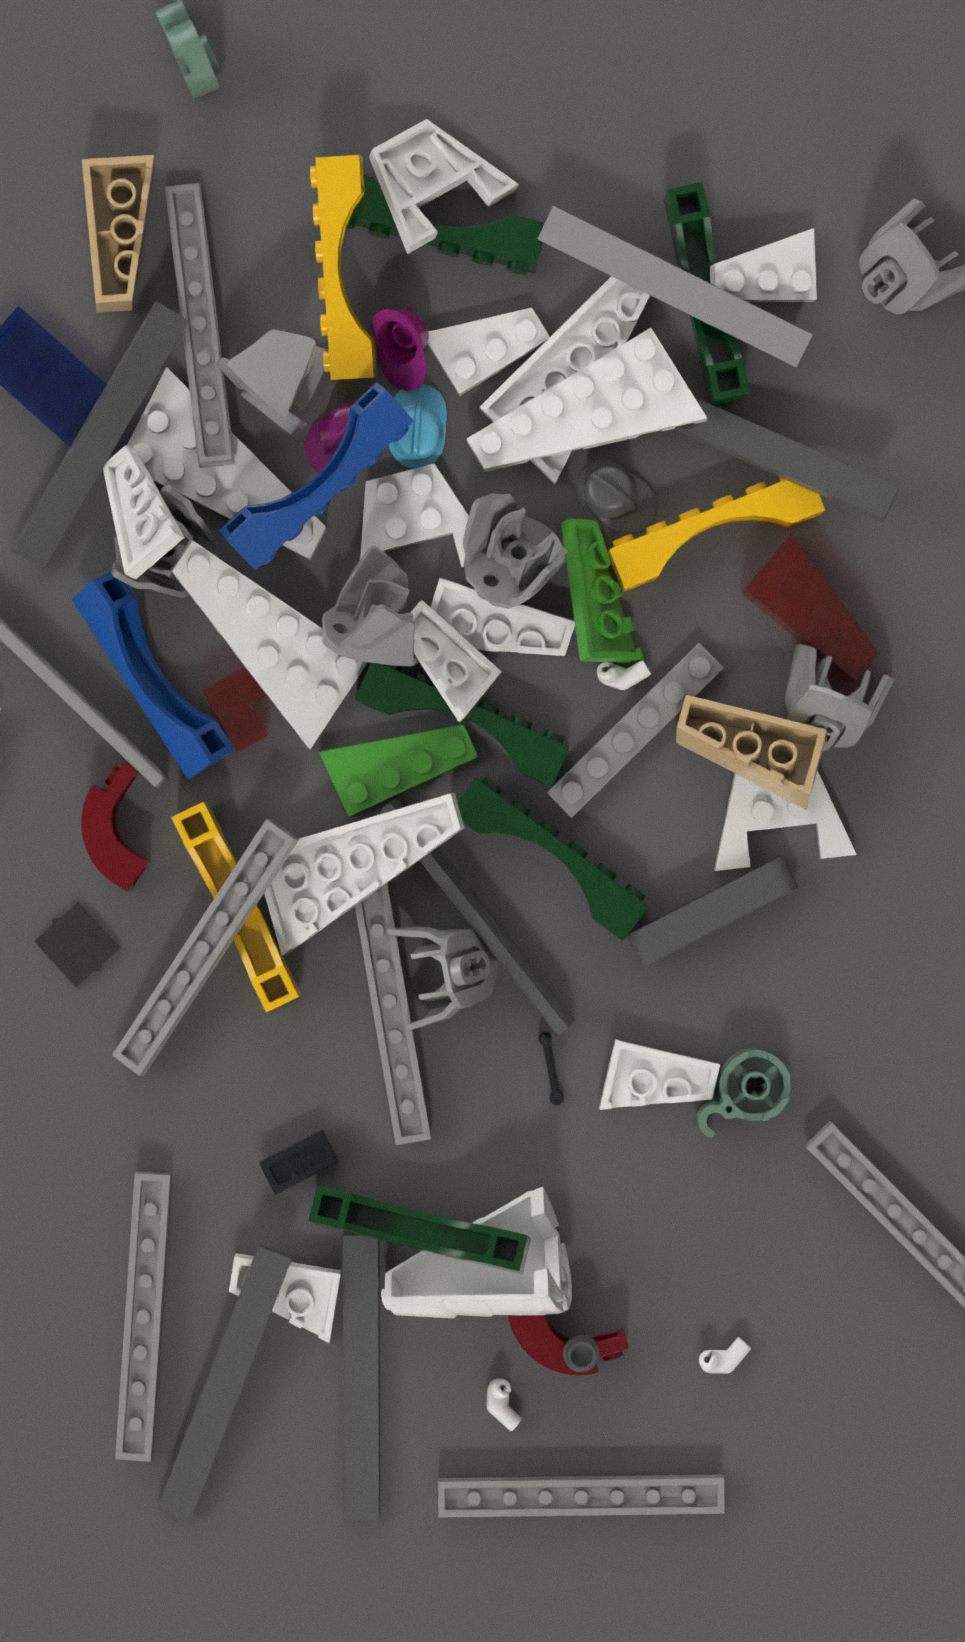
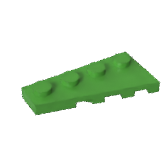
[561,518,644,663]
[319,725,478,817]

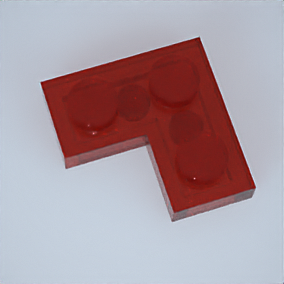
[202,666,268,752]

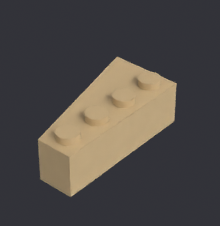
[82,155,154,313]
[676,695,827,810]

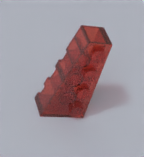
[740,534,879,683]

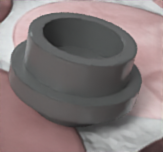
[563,1335,599,1372]

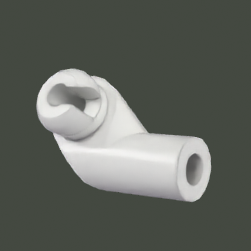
[597,659,651,690]
[699,1337,752,1374]
[486,1378,522,1431]

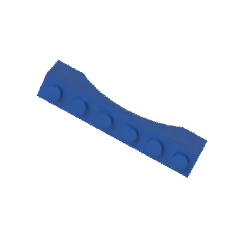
[219,382,413,570]
[72,572,235,780]

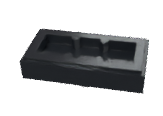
[259,1129,339,1195]

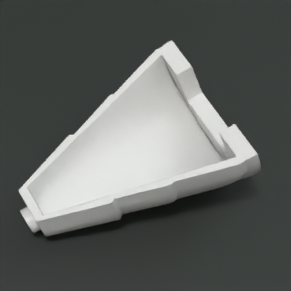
[381,1187,572,1319]

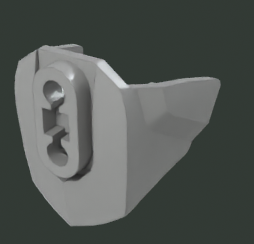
[858,198,965,315]
[216,329,328,434]
[111,485,219,598]
[462,493,569,609]
[322,546,419,666]
[785,644,895,751]
[387,926,499,1031]

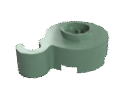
[155,0,220,99]
[696,1048,791,1138]

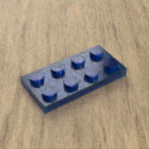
[0,306,107,447]

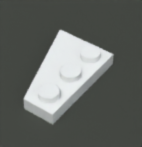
[710,228,817,302]
[410,600,502,722]
[229,1253,341,1343]

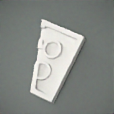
[428,308,550,396]
[599,1039,720,1110]

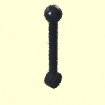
[538,1032,564,1105]

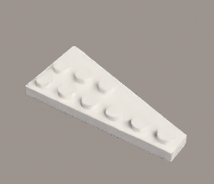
[480,276,650,485]
[466,328,707,472]
[127,367,327,560]
[170,539,368,749]
[264,793,464,956]

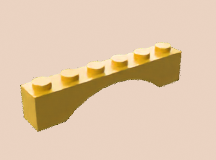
[310,155,377,380]
[608,476,825,592]
[171,802,301,1013]

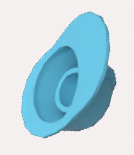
[389,384,447,469]

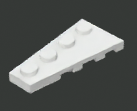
[103,445,185,579]
[430,578,575,656]

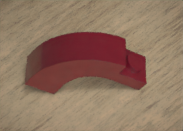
[81,762,150,892]
[507,1315,629,1376]

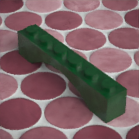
[346,175,545,275]
[664,182,750,407]
[355,663,570,787]
[457,777,648,941]
[308,1185,531,1275]

